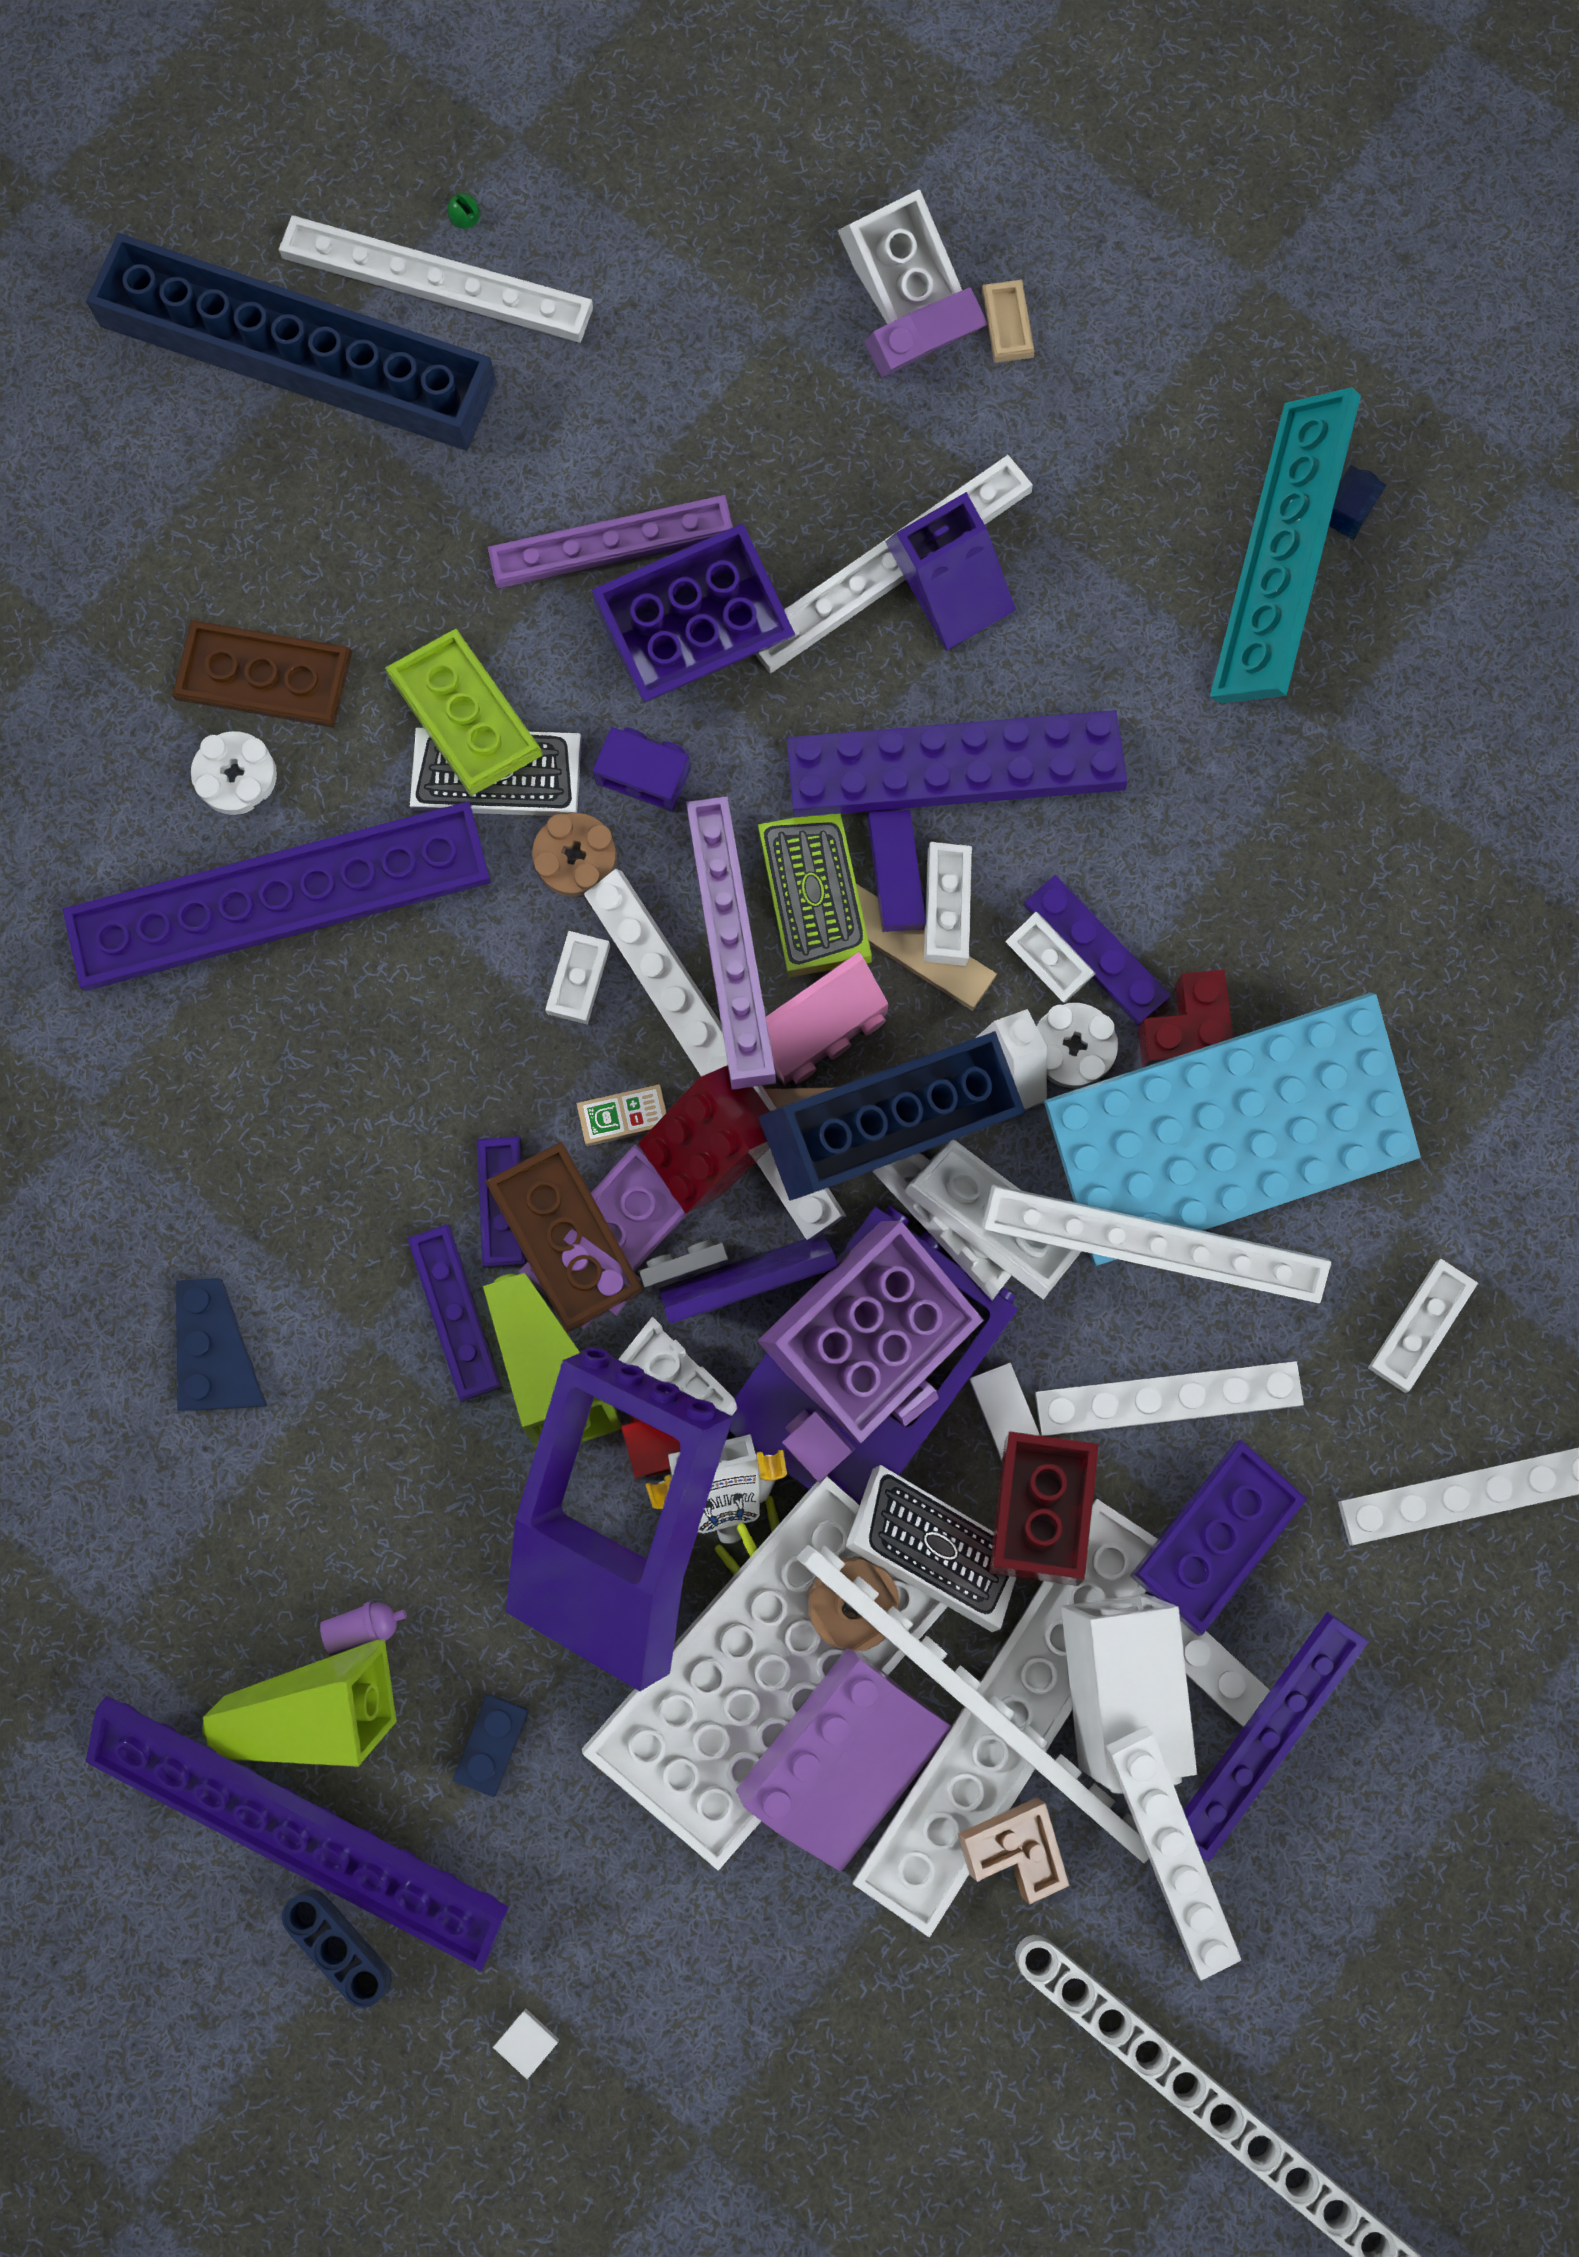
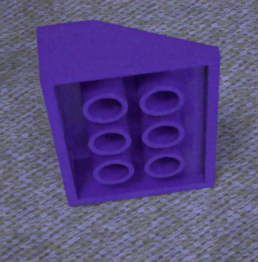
[592,523,795,703]

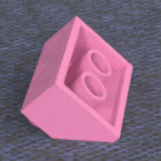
[766,952,888,1086]

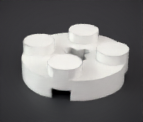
[191,731,277,815]
[1036,1003,1118,1089]

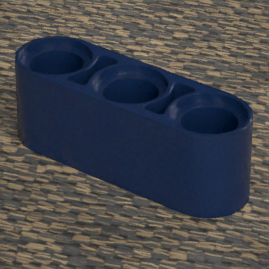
[281,1890,392,2008]

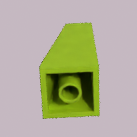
[483,1273,622,1449]
[202,1640,396,1767]

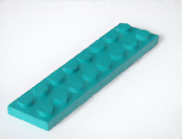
[1210,387,1361,704]

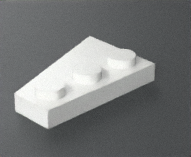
[618,1317,737,1416]

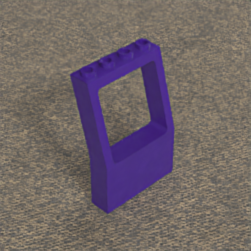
[729,1205,1019,1505]
[506,1347,733,1691]

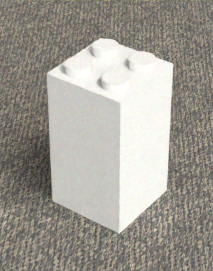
[1061,1594,1197,1793]

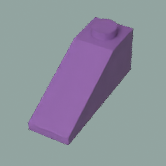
[864,287,988,378]

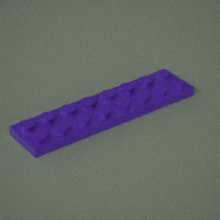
[786,710,1127,818]

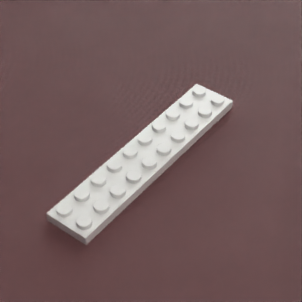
[853,1499,1158,1937]

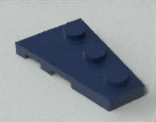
[176,1278,267,1412]

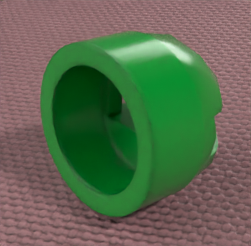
[447,193,480,229]

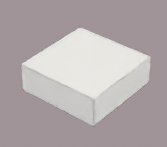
[493,2009,559,2079]

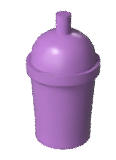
[320,1601,407,1656]

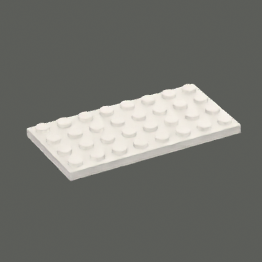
[582,1476,948,1870]

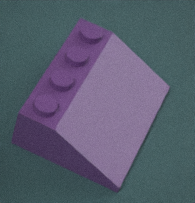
[758,1221,983,1443]
[736,1649,952,1872]

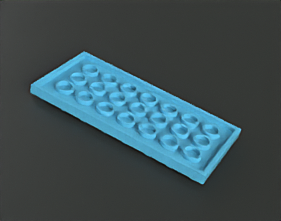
[1043,993,1421,1266]

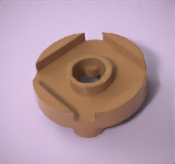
[532,813,617,897]
[807,1556,899,1651]

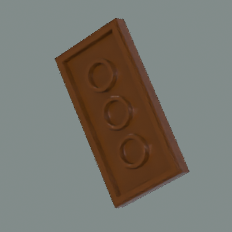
[172,620,352,728]
[485,1141,644,1333]

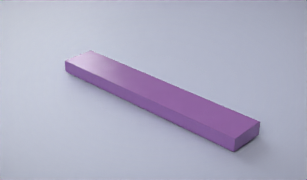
[488,495,733,589]

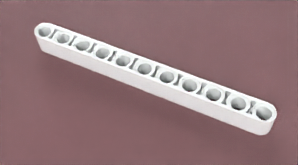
[1015,1935,1422,2257]

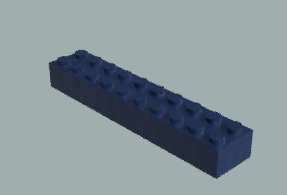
[86,233,497,451]

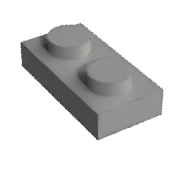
[639,1240,729,1292]

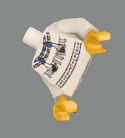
[645,1434,787,1544]

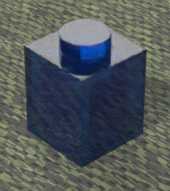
[1329,465,1387,540]

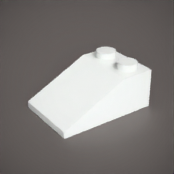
[838,189,962,324]

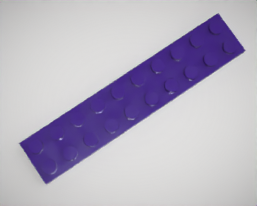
[62,801,491,991]
[85,1695,509,1971]

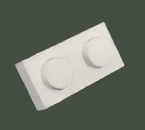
[1005,912,1096,1003]
[545,931,611,1025]

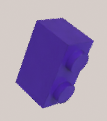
[593,726,691,812]

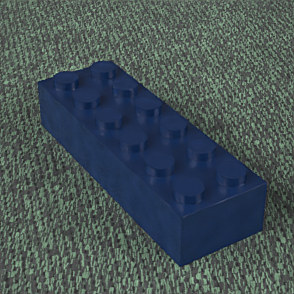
[758,1031,1025,1201]

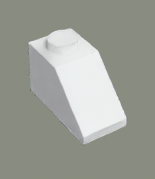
[976,1009,1047,1110]

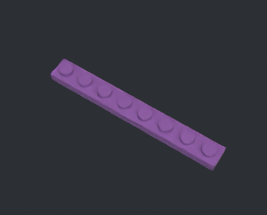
[686,797,776,1089]

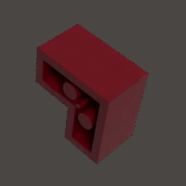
[1138,969,1233,1068]

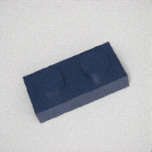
[452,1694,529,1797]

